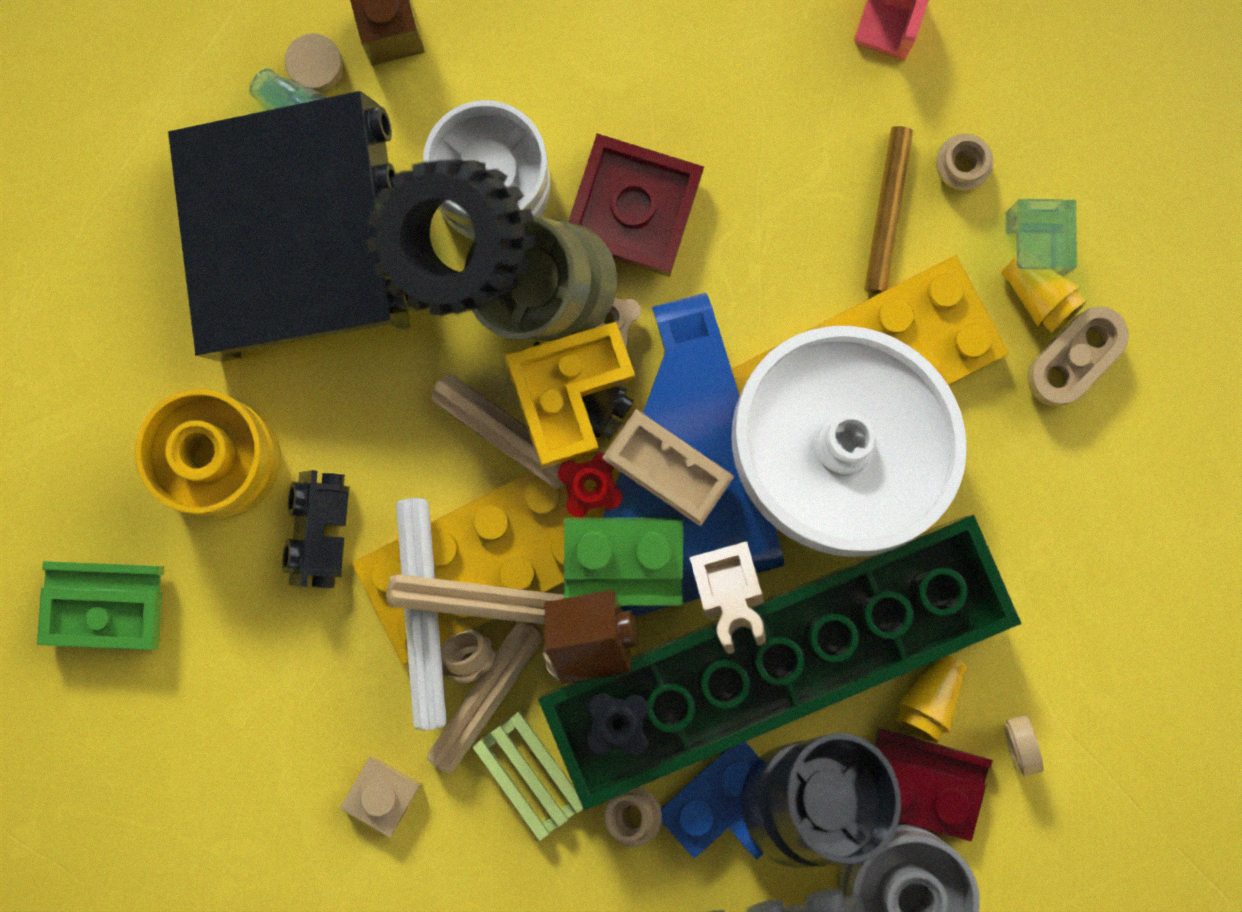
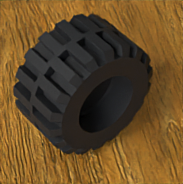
[367,159,535,316]

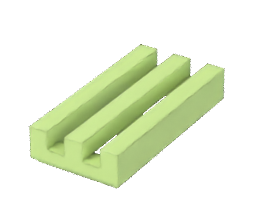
[472,711,583,841]

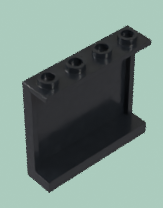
[168,91,413,362]

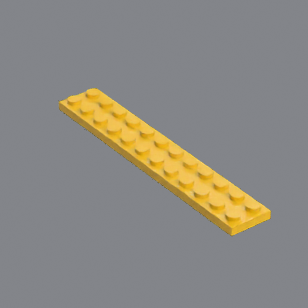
[351,254,1010,665]

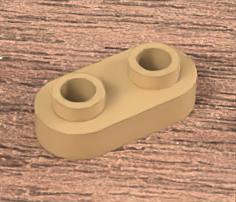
[1028,307,1129,406]

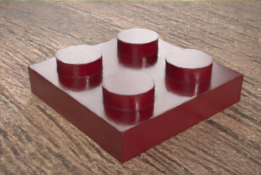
[568,133,704,277]

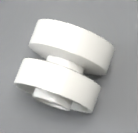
[423,100,551,240]

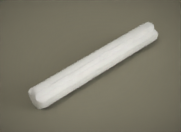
[396,498,446,730]

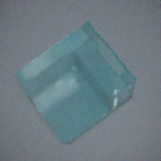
[1005,199,1077,277]

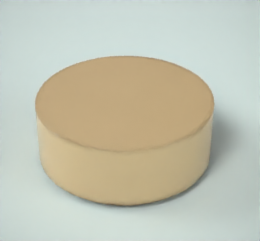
[285,34,344,94]
[1004,715,1044,777]

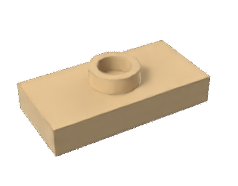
[602,409,734,526]

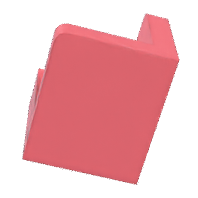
[854,0,929,60]

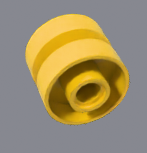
[135,389,281,518]

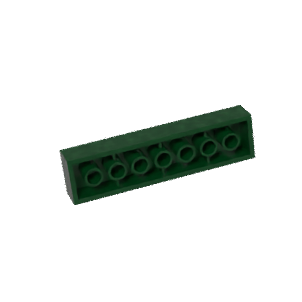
[538,514,1022,810]

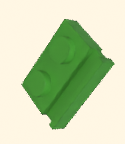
[564,517,683,606]
[37,561,164,650]

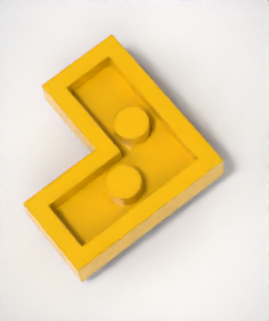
[505,322,635,470]

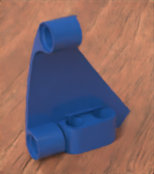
[602,292,784,617]

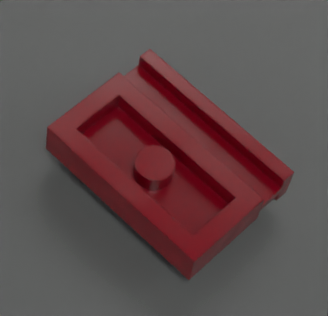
[874,727,993,842]

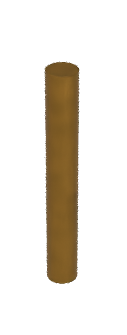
[864,126,913,294]

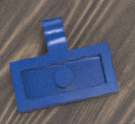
[661,742,764,860]

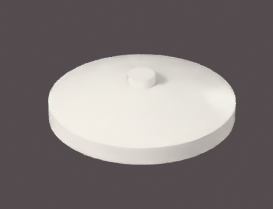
[731,326,967,557]

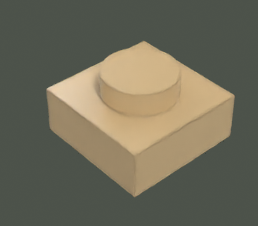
[340,755,421,837]

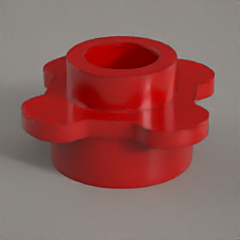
[558,453,623,518]

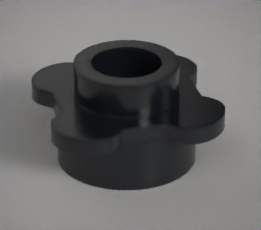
[587,693,648,756]

